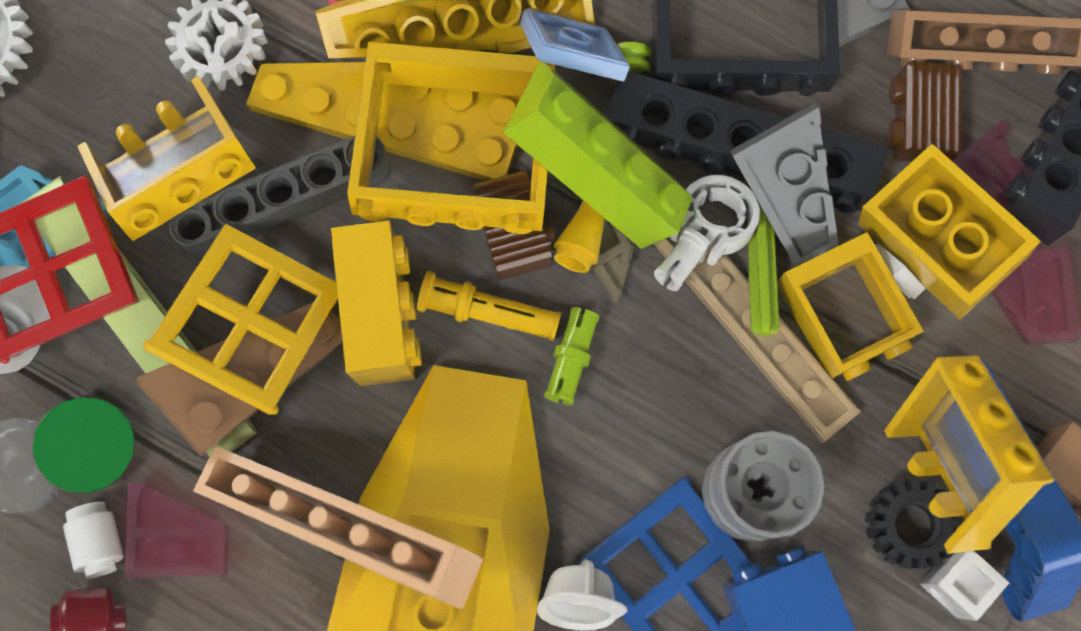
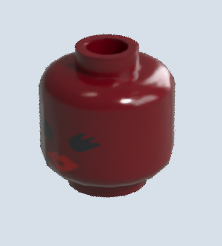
[50,587,126,631]

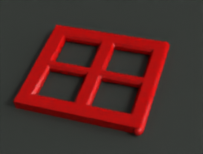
[0,176,140,364]

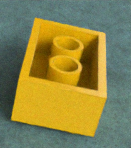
[858,144,1041,320]
[331,221,422,387]

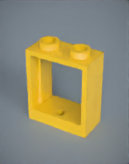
[777,232,924,381]

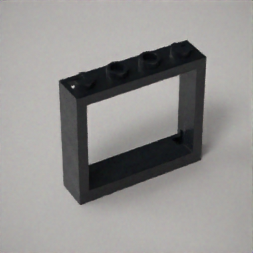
[652,0,840,97]

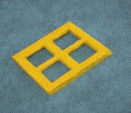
[143,224,338,415]

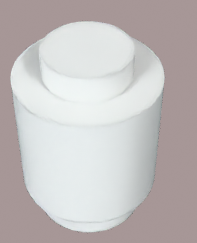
[63,502,124,579]

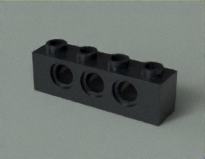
[1003,69,1081,246]

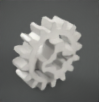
[165,0,268,91]

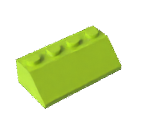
[503,61,693,249]

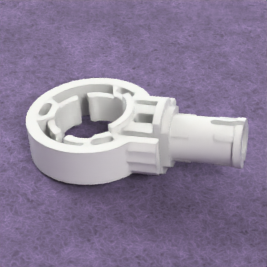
[654,175,760,291]

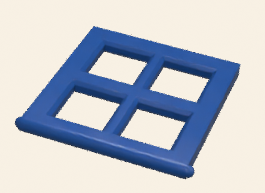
[577,477,752,631]

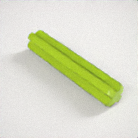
[746,205,779,337]

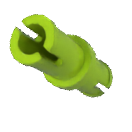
[544,307,600,406]

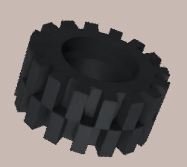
[865,480,963,569]

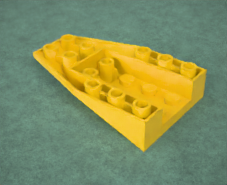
[327,365,550,631]

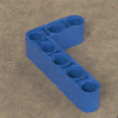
[945,358,1081,622]

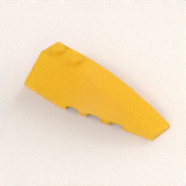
[315,0,595,58]

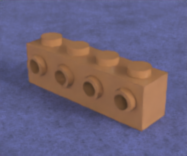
[886,10,1081,74]

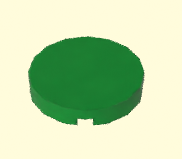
[32,397,135,494]

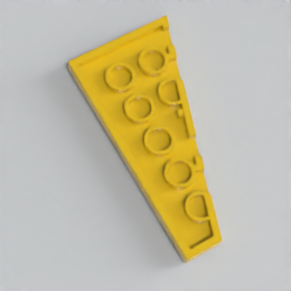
[246,62,521,181]

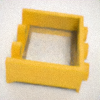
[77,76,256,241]
[884,356,1054,553]

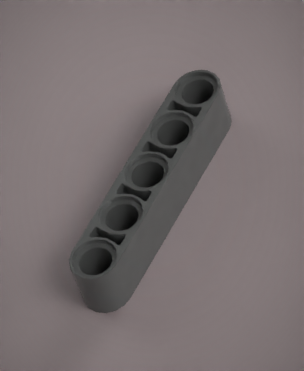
[169,135,391,258]

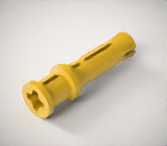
[417,271,561,342]

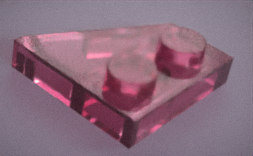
[991,248,1079,345]

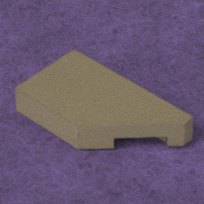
[591,219,634,305]

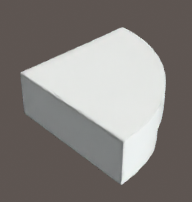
[875,243,926,299]

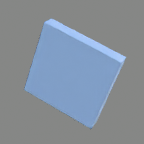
[520,8,630,82]

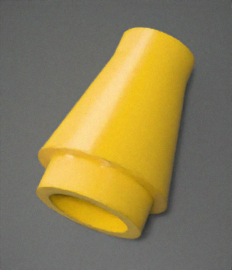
[554,200,605,273]

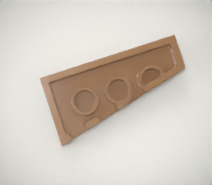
[136,302,343,457]

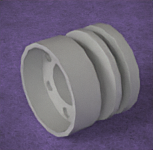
[702,431,825,542]

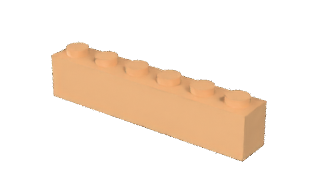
[193,446,483,609]

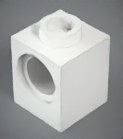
[920,551,1009,621]

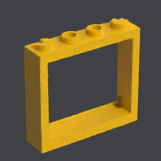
[347,41,555,234]

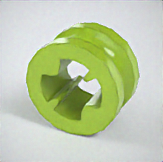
[616,42,651,76]

